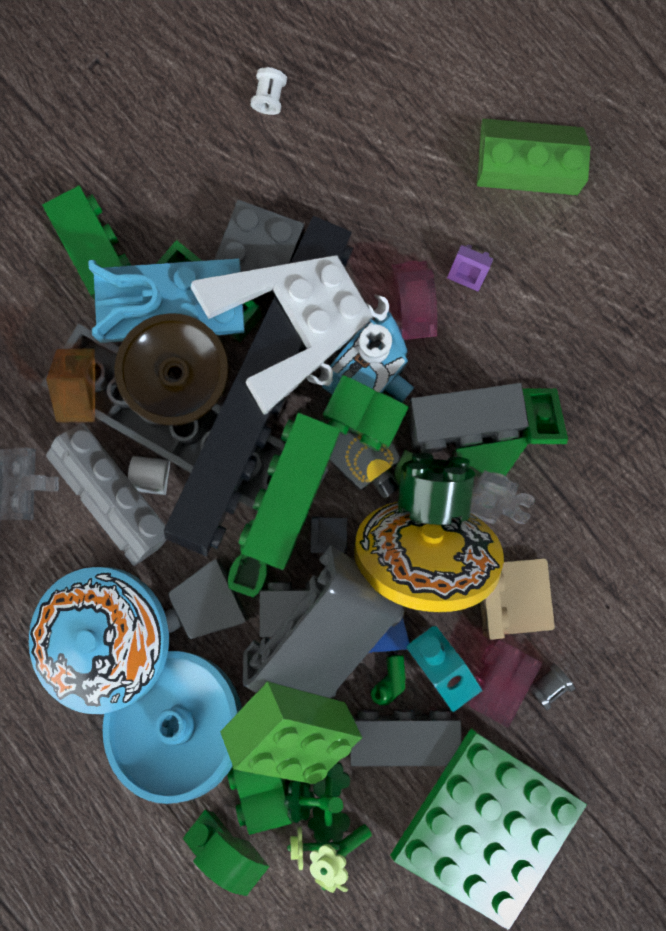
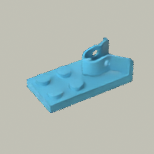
[88,259,245,343]

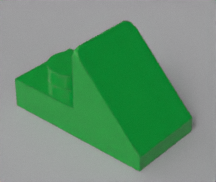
[522,388,568,444]

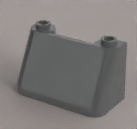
[243,545,405,699]

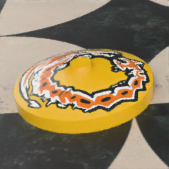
[354,502,504,612]

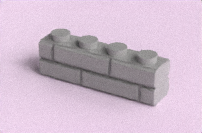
[46,423,166,566]

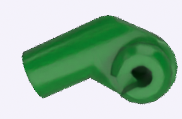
[371,655,406,706]

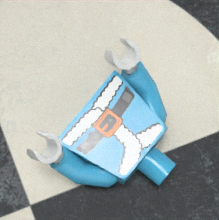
[307,294,414,403]

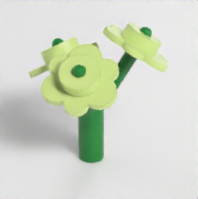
[287,824,372,893]

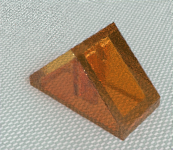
[46,349,95,423]

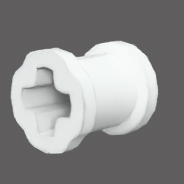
[251,67,287,115]
[359,324,392,363]

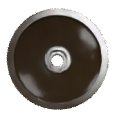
[115,313,228,425]

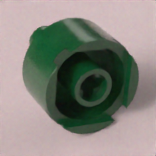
[398,452,475,525]

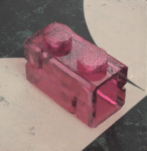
[467,639,542,728]

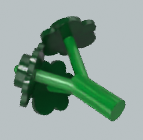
[285,762,350,844]

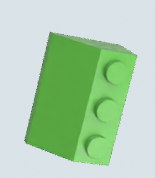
[477,118,591,196]

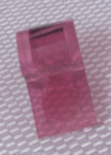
[392,261,437,340]

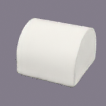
[128,456,170,495]

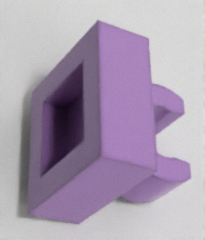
[447,245,493,292]

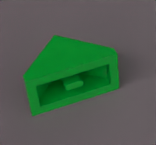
[452,437,528,488]

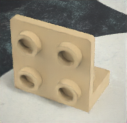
[480,559,555,640]

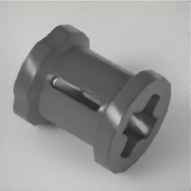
[527,663,575,711]

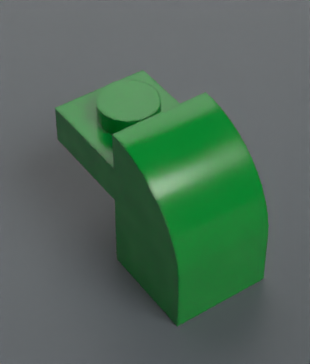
[182,809,270,896]

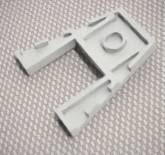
[191,255,373,415]

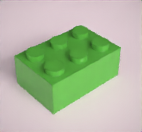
[220,681,363,784]

